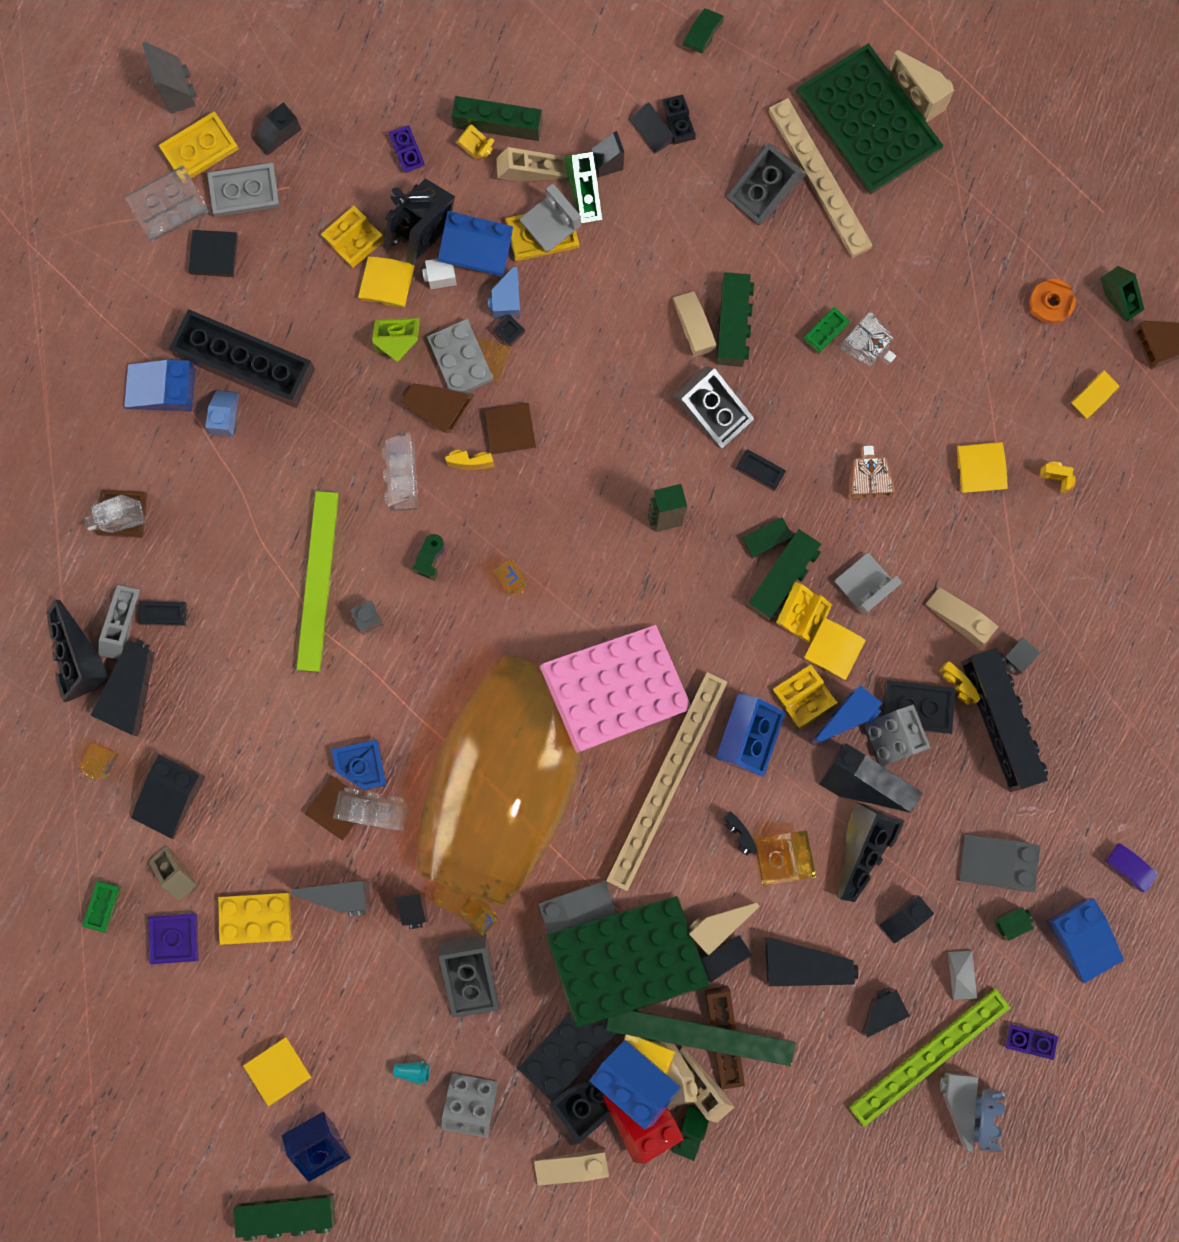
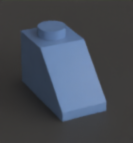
[488,267,520,319]
[205,390,239,437]

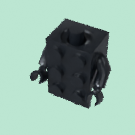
[383,178,455,265]

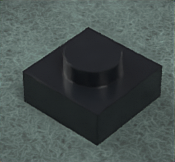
[494,314,525,347]

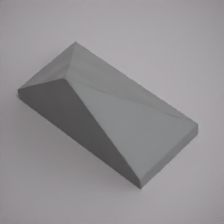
[948,950,977,1000]

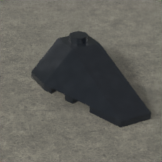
[47,600,107,702]
[819,743,922,813]
[837,803,905,902]
[548,1080,611,1145]

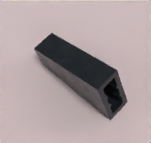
[90,640,155,737]
[765,937,858,986]

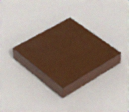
[484,403,536,455]
[96,490,147,538]
[305,776,370,841]

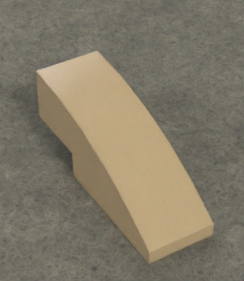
[673,291,716,357]

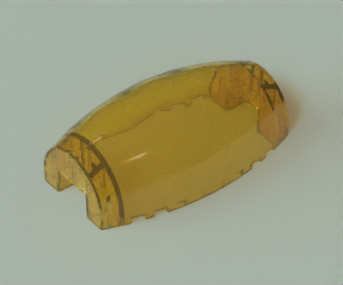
[417,655,583,907]

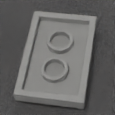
[207,163,280,217]
[427,319,494,392]

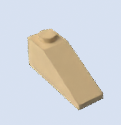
[496,147,568,182]
[925,587,999,648]
[689,902,760,955]
[653,1040,698,1106]
[679,1048,734,1123]
[534,1148,609,1186]

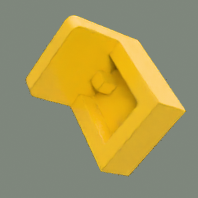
[456,124,495,160]
[1039,462,1076,494]

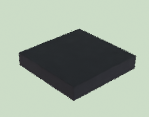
[188,230,238,277]

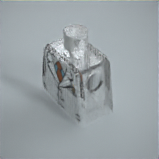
[840,311,897,366]
[84,495,145,533]

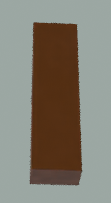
[705,986,745,1090]

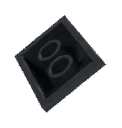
[131,754,206,839]

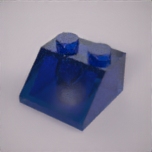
[281,1111,351,1182]

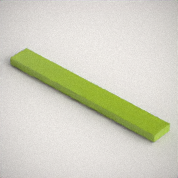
[297,491,339,673]
[848,988,1011,1127]

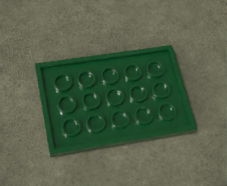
[796,43,944,195]
[545,896,710,1029]

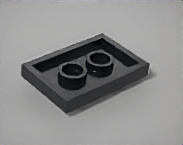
[882,680,956,734]

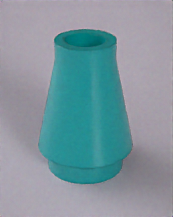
[393,1061,430,1085]

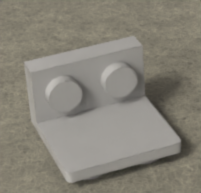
[520,184,581,252]
[834,553,903,616]
[864,705,931,766]
[441,1074,498,1138]

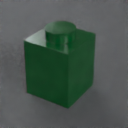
[993,907,1034,941]

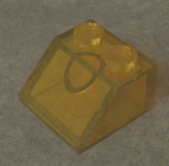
[754,830,816,886]

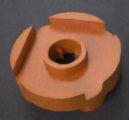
[1029,279,1076,324]

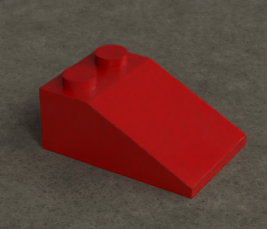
[602,1095,684,1164]

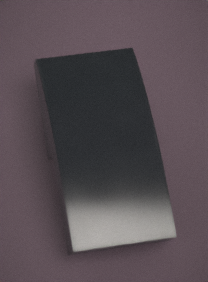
[662,94,696,145]
[723,811,758,856]
[701,935,752,983]

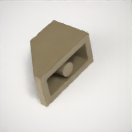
[149,846,197,901]

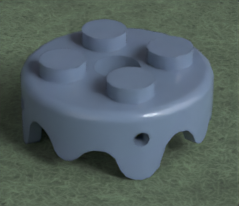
[974,1089,1006,1152]

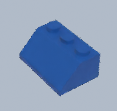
[438,211,513,276]
[716,693,786,777]
[590,1040,681,1130]

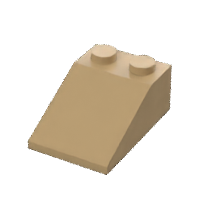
[888,50,955,122]

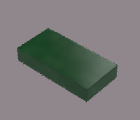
[742,517,793,558]

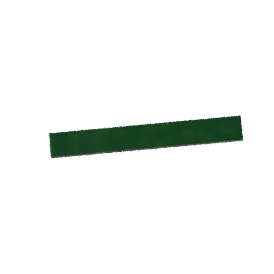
[605,1010,796,1066]

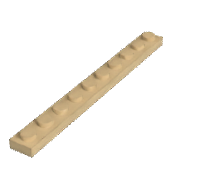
[606,672,727,891]

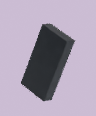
[736,449,786,491]
[138,601,187,626]

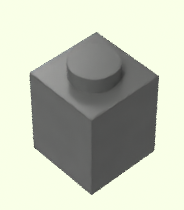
[350,600,384,634]
[1004,637,1040,676]

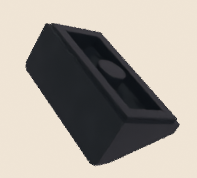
[630,102,674,154]

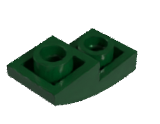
[683,8,724,54]

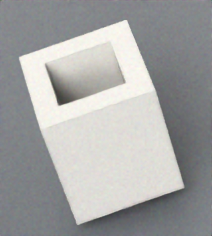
[422,259,457,289]

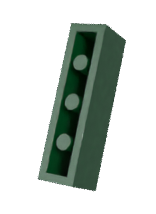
[451,96,543,141]
[716,272,754,367]
[647,484,687,532]
[746,529,821,622]
[234,1194,336,1241]

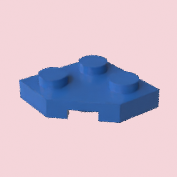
[332,740,387,790]

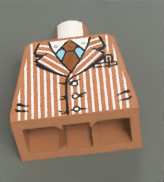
[848,446,895,499]

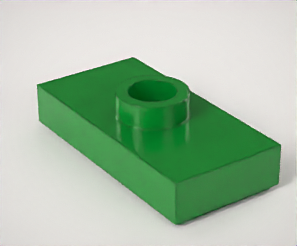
[803,307,850,354]
[82,881,121,933]

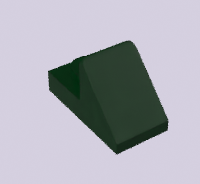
[671,1105,709,1161]

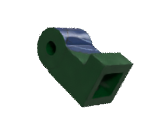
[412,534,445,581]

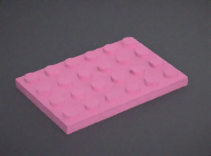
[540,625,691,753]

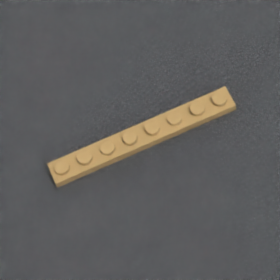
[768,98,873,258]

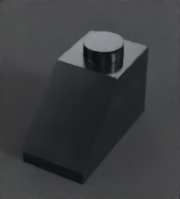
[253,102,301,156]
[592,131,624,177]
[396,894,428,929]
[879,895,934,944]
[862,987,910,1038]

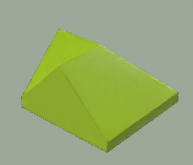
[372,318,420,362]

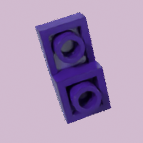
[389,125,425,173]
[1106,843,1158,893]
[1005,1024,1059,1060]

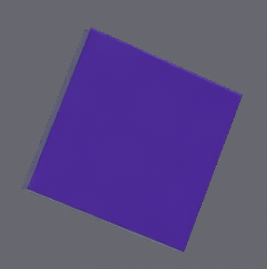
[148,913,199,964]

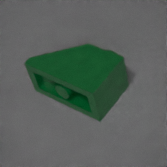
[1101,266,1145,321]

